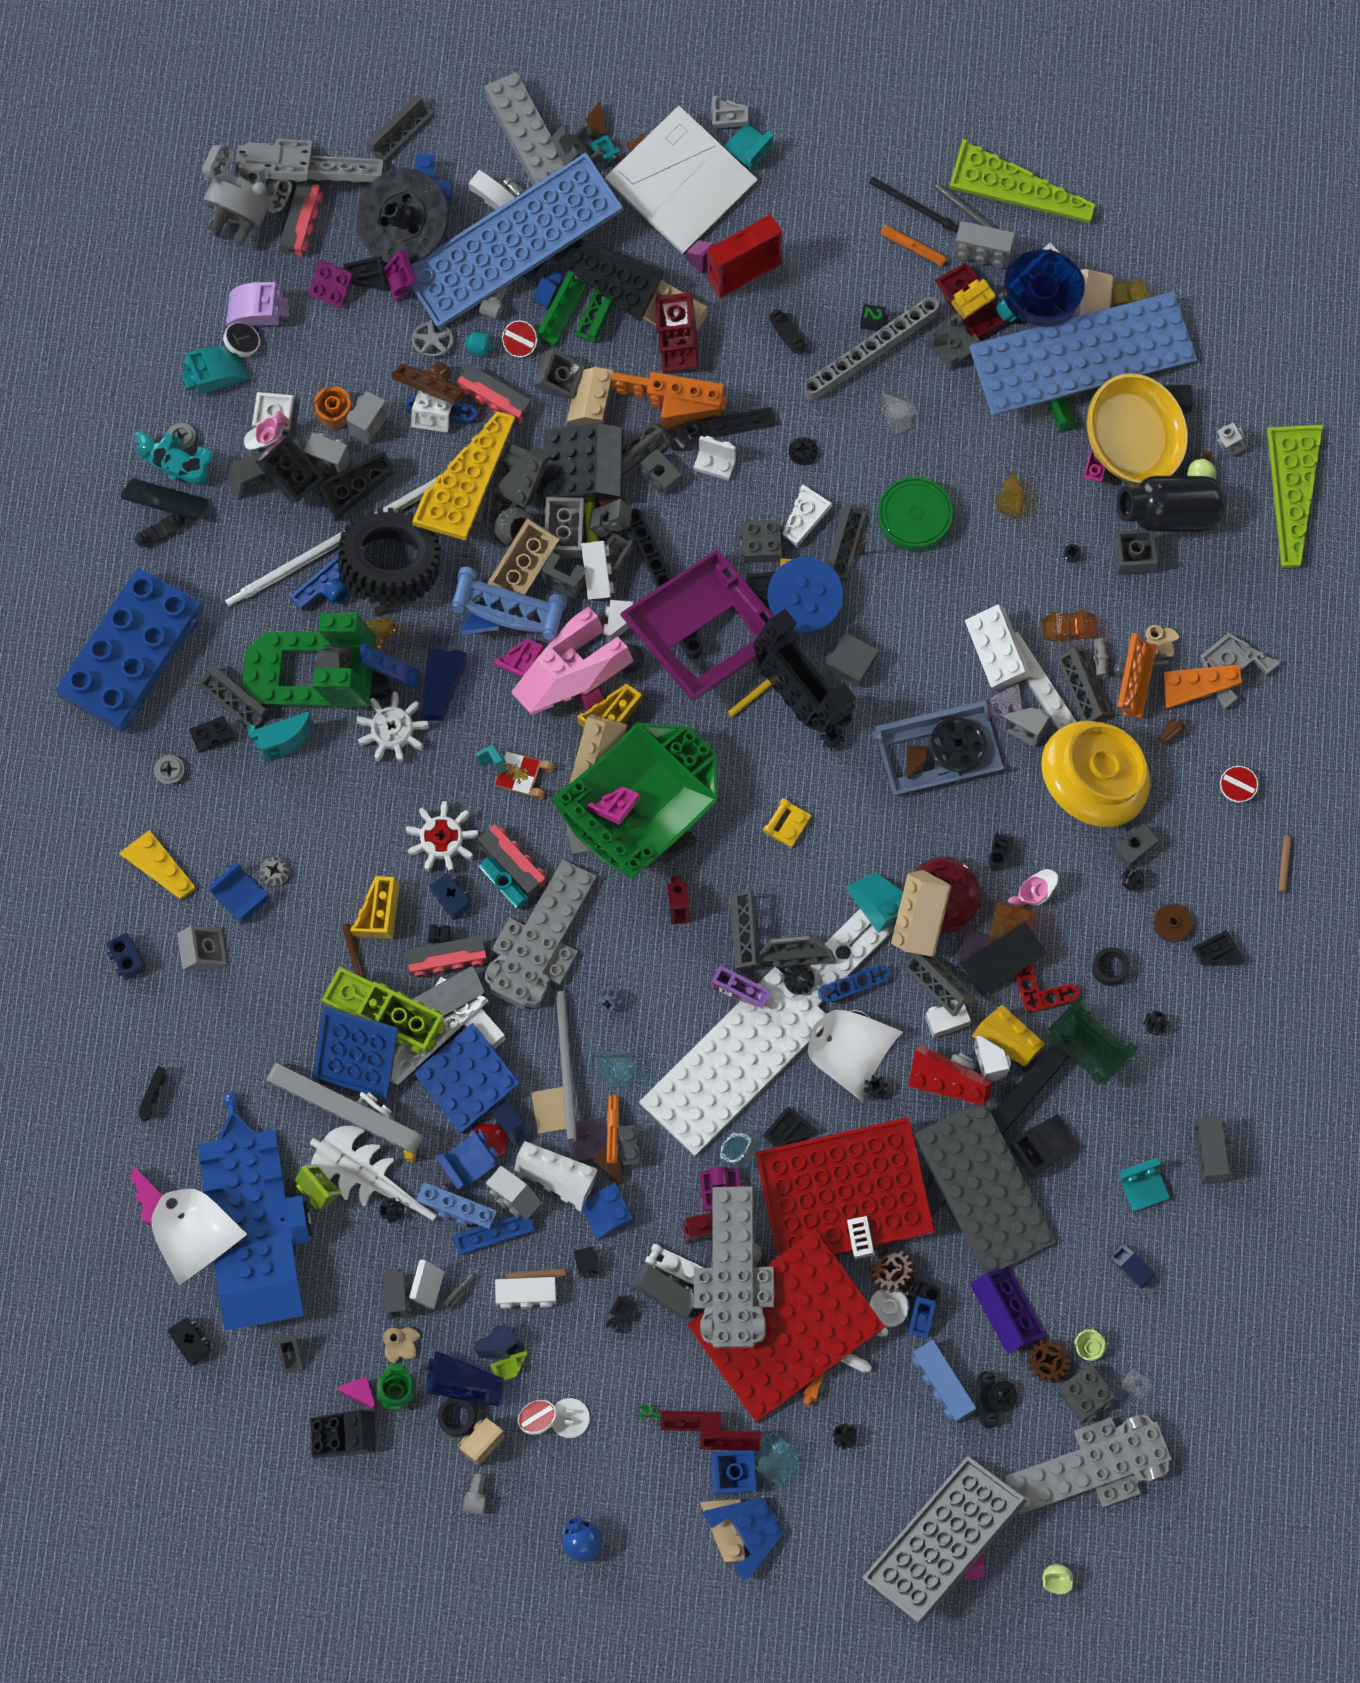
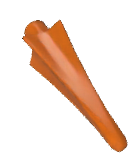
[803,1374,824,1406]

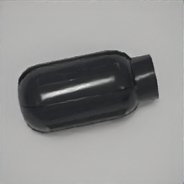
[1117,476,1227,532]

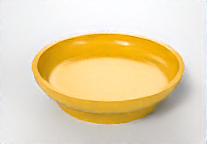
[1087,373,1188,484]
[1041,721,1151,827]

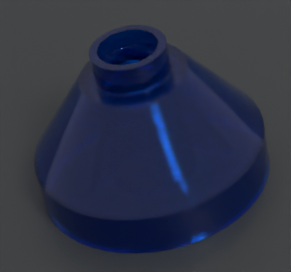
[1002,249,1085,327]

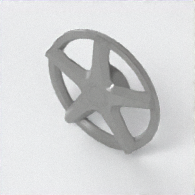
[412,320,453,357]

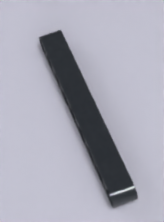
[628,508,702,659]

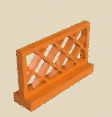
[1117,633,1157,719]

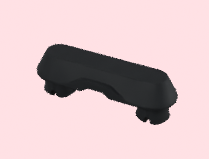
[770,309,806,354]
[135,514,184,547]
[976,1371,999,1429]

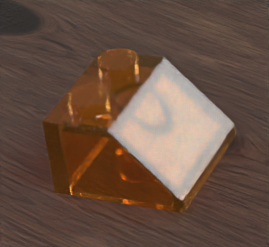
[987,902,1035,945]

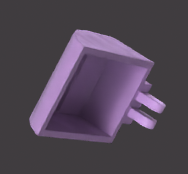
[226,282,290,326]

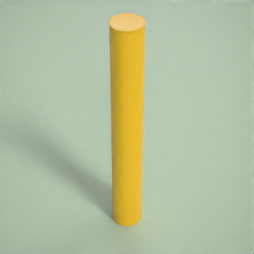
[727,679,772,718]

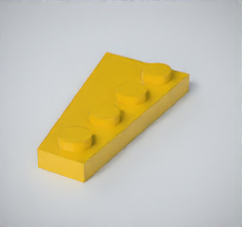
[119,830,196,900]

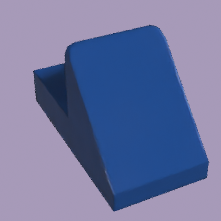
[532,270,566,309]
[908,1296,936,1338]

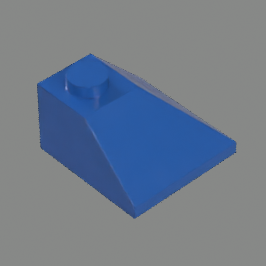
[460,598,499,635]

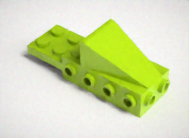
[321,967,445,1055]

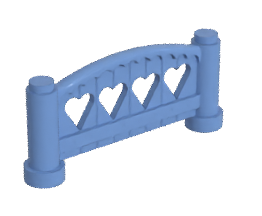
[452,567,567,641]

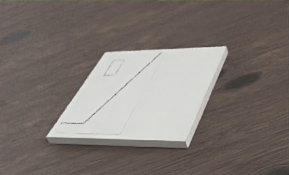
[604,106,758,254]

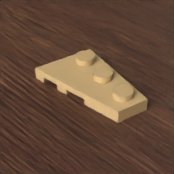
[700,1499,745,1563]

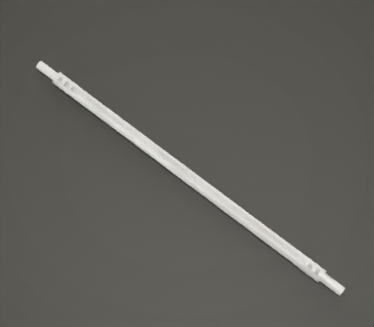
[225,474,442,607]

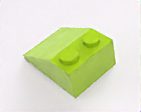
[295,1164,342,1210]

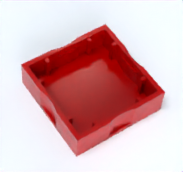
[707,214,782,299]

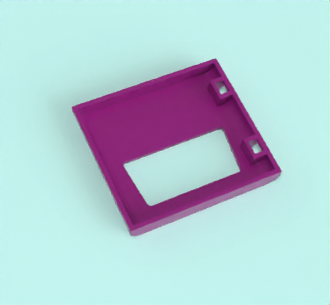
[620,549,774,702]

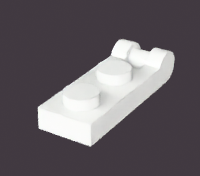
[645,1244,703,1286]

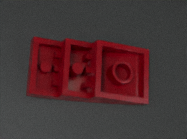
[935,262,1007,340]
[656,292,699,374]

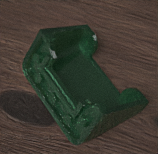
[1047,997,1138,1085]

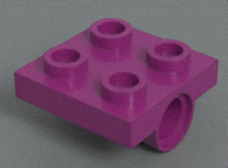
[382,250,418,301]
[308,260,354,308]
[699,1167,741,1211]

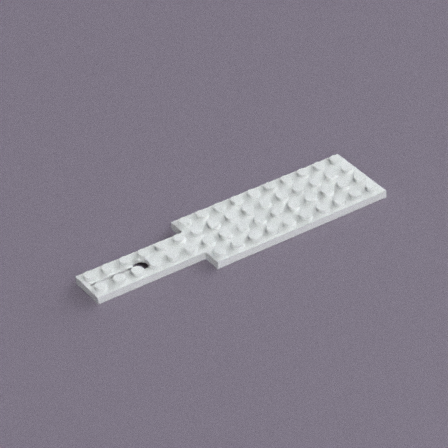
[639,909,895,1157]

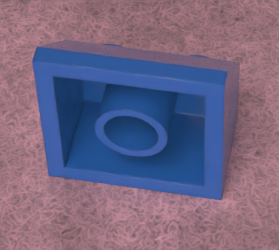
[582,1183,633,1240]
[710,1450,756,1496]

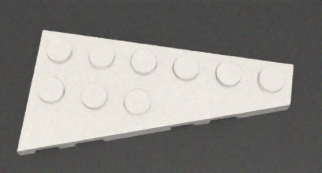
[391,977,488,1085]

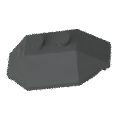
[758,934,836,970]

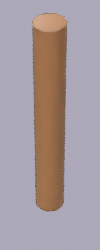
[1278,836,1291,893]
[506,1268,566,1279]

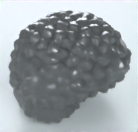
[495,507,533,546]

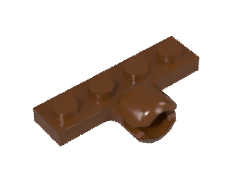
[392,362,464,405]

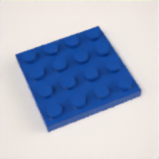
[313,1007,399,1099]
[414,1023,521,1134]

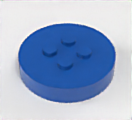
[768,557,843,633]

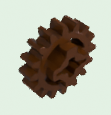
[871,1249,915,1293]
[1027,1339,1071,1383]

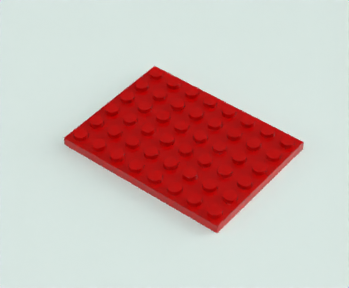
[755,1117,935,1257]
[687,1230,886,1423]

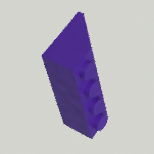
[970,1266,1046,1354]

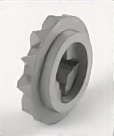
[167,423,196,450]
[154,755,185,785]
[259,856,290,886]

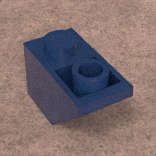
[473,1323,522,1359]

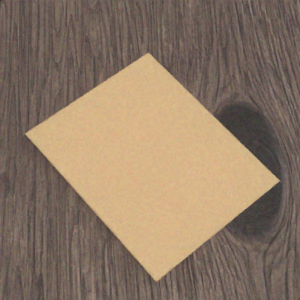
[531,1087,566,1134]

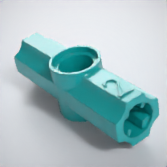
[479,856,529,909]

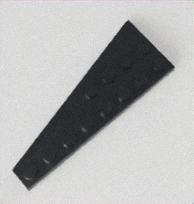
[552,239,664,322]

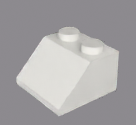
[974,1036,1011,1081]

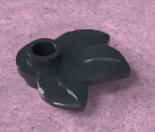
[668,422,702,451]

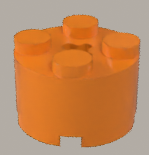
[314,386,353,430]

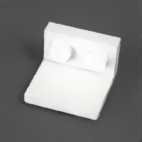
[411,390,453,433]
[694,436,736,481]

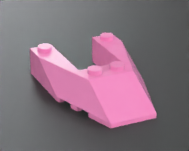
[511,607,633,715]

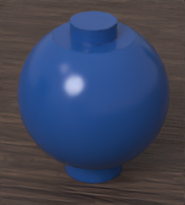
[562,1517,603,1563]

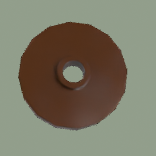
[1153,904,1193,943]

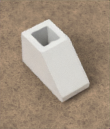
[604,600,633,642]

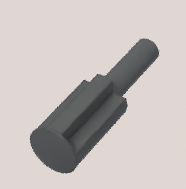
[443,1274,475,1310]

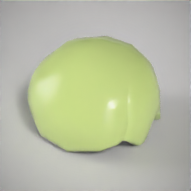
[1187,459,1217,479]
[1075,1330,1106,1361]
[1042,1564,1073,1594]

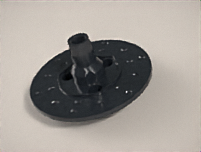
[356,168,449,264]

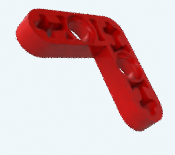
[1014,964,1079,1013]

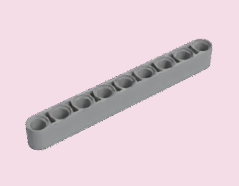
[804,297,939,401]
[266,1063,424,1154]

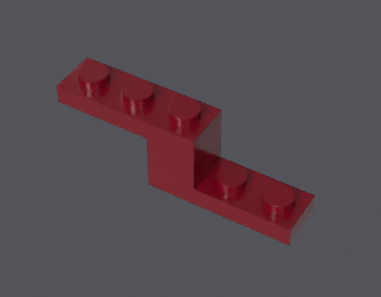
[660,1411,761,1451]

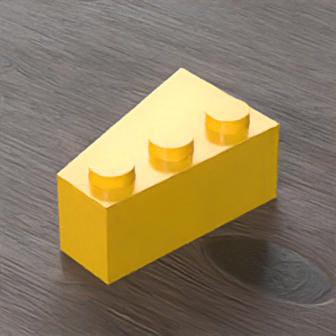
[577,684,642,728]
[350,876,400,939]
[972,1005,1045,1067]

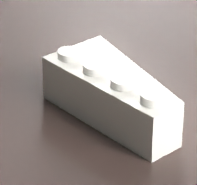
[514,1141,598,1212]

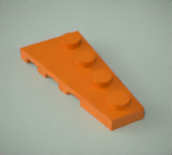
[1164,664,1242,710]

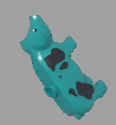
[133,431,213,485]

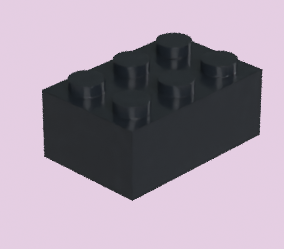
[255,435,324,504]

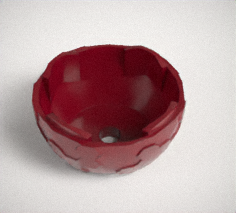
[913,857,982,932]

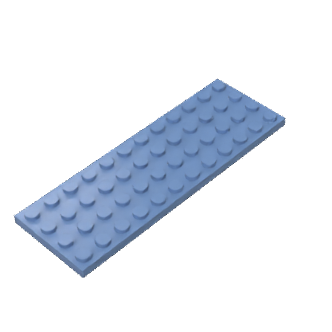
[411,152,624,329]
[969,291,1197,416]

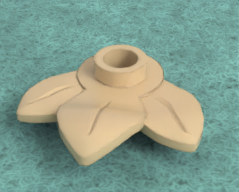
[1145,625,1179,657]
[383,1327,420,1363]

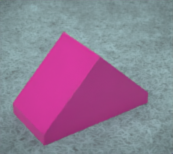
[337,1377,376,1410]

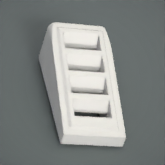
[847,1216,875,1259]

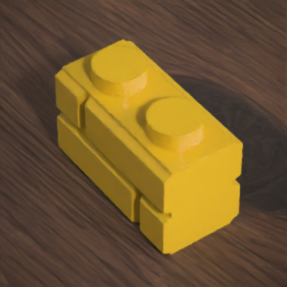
[951,279,996,320]

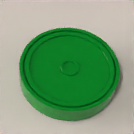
[877,477,953,552]

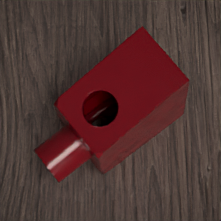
[667,875,691,925]
[682,1213,713,1244]

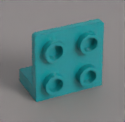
[724,125,774,170]
[1118,1158,1170,1212]

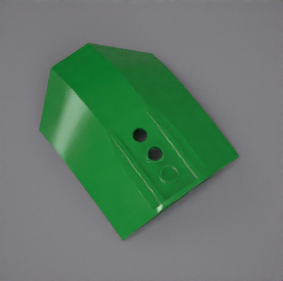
[551,722,717,878]

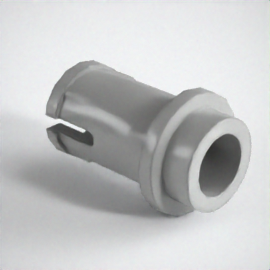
[502,177,525,198]

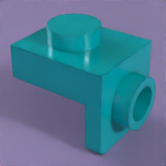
[590,135,619,163]
[476,745,506,774]

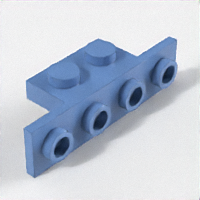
[416,1182,497,1229]

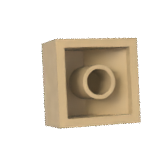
[459,1418,505,1466]

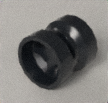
[428,924,450,943]

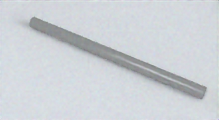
[556,991,577,1142]

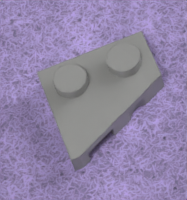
[712,96,749,129]

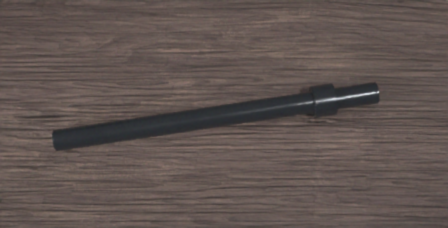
[869,177,959,233]

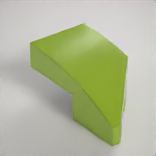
[490,1351,527,1384]

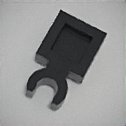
[606,1295,637,1334]

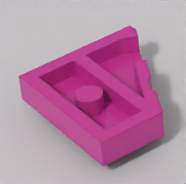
[494,638,544,678]
[587,787,640,825]

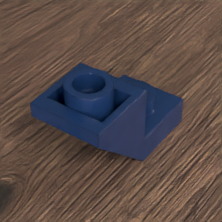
[490,1100,531,1148]
[1109,1244,1156,1289]

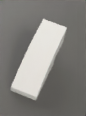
[469,170,515,210]

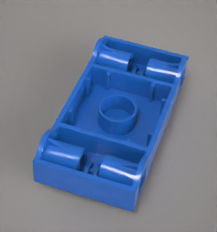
[56,567,204,733]

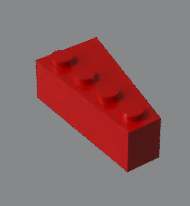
[908,1044,993,1105]

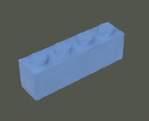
[911,1340,976,1424]

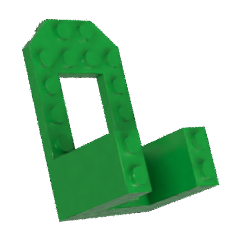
[242,613,376,707]

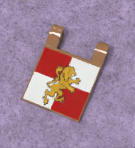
[494,751,555,801]

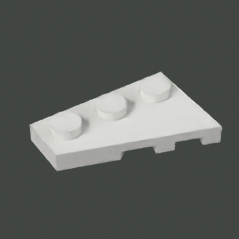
[782,484,832,547]

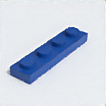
[357,644,420,688]
[453,1216,535,1256]

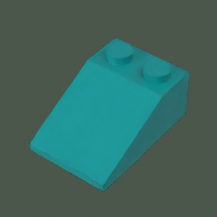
[845,872,903,933]

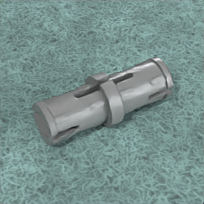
[1093,638,1109,678]

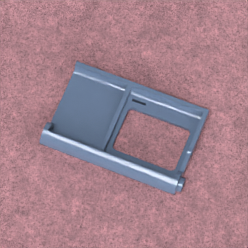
[871,700,1005,796]

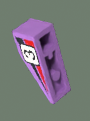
[710,965,772,1009]

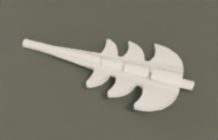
[310,1126,437,1221]

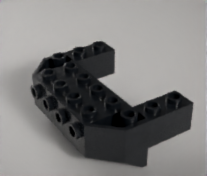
[753,609,856,733]

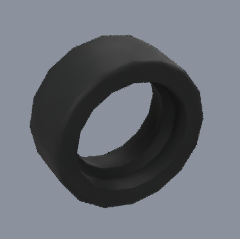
[1092,947,1130,986]
[437,1397,476,1437]

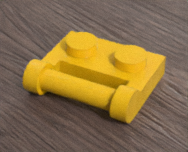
[762,798,811,849]

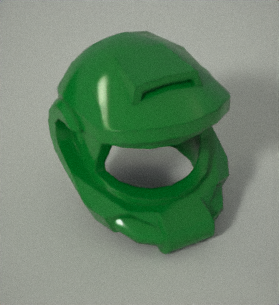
[377,1363,415,1411]

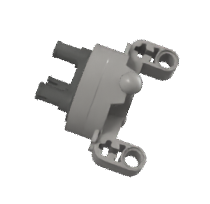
[202,145,292,247]

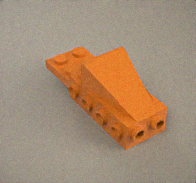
[611,372,727,429]

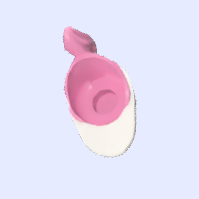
[244,410,290,450]
[1008,869,1059,908]

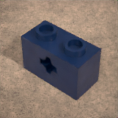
[429,872,471,920]

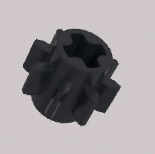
[820,726,844,751]
[1121,868,1145,891]
[1143,1011,1169,1035]
[863,1075,887,1100]
[379,1197,404,1223]
[832,1423,857,1450]

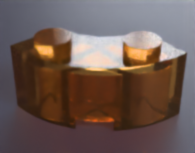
[1042,610,1097,642]

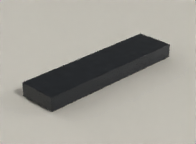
[699,407,775,438]

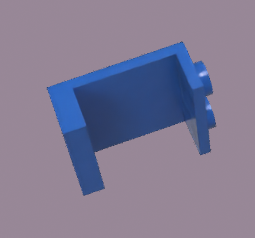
[208,862,270,925]
[436,1130,500,1191]

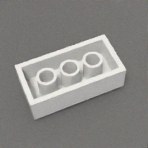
[965,604,1032,692]

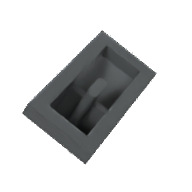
[276,1335,303,1374]

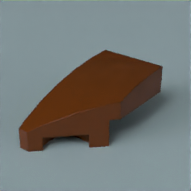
[586,101,607,137]
[907,746,926,779]
[593,1145,622,1184]

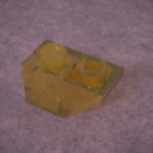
[995,472,1025,519]
[364,618,395,649]

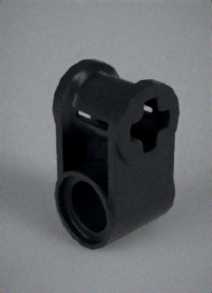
[988,832,1015,871]
[902,1275,941,1306]

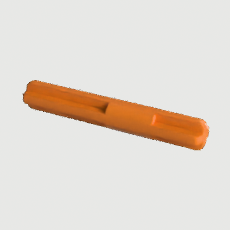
[881,225,946,266]
[607,1095,619,1164]

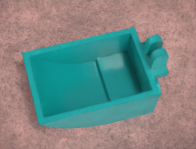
[181,346,249,395]
[247,711,314,762]

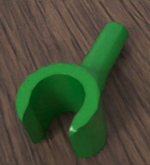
[637,1404,661,1419]

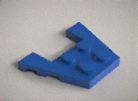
[702,1498,784,1582]

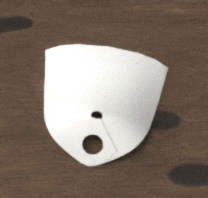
[808,1010,903,1103]
[151,1189,247,1285]

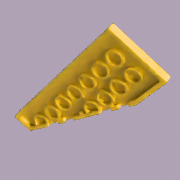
[412,411,515,541]

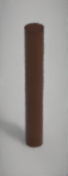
[342,923,364,978]

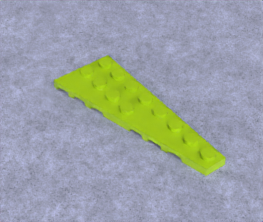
[949,139,1095,223]
[1267,425,1323,569]

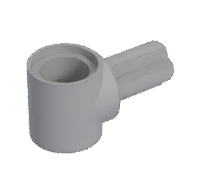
[479,287,507,320]
[463,1474,486,1515]

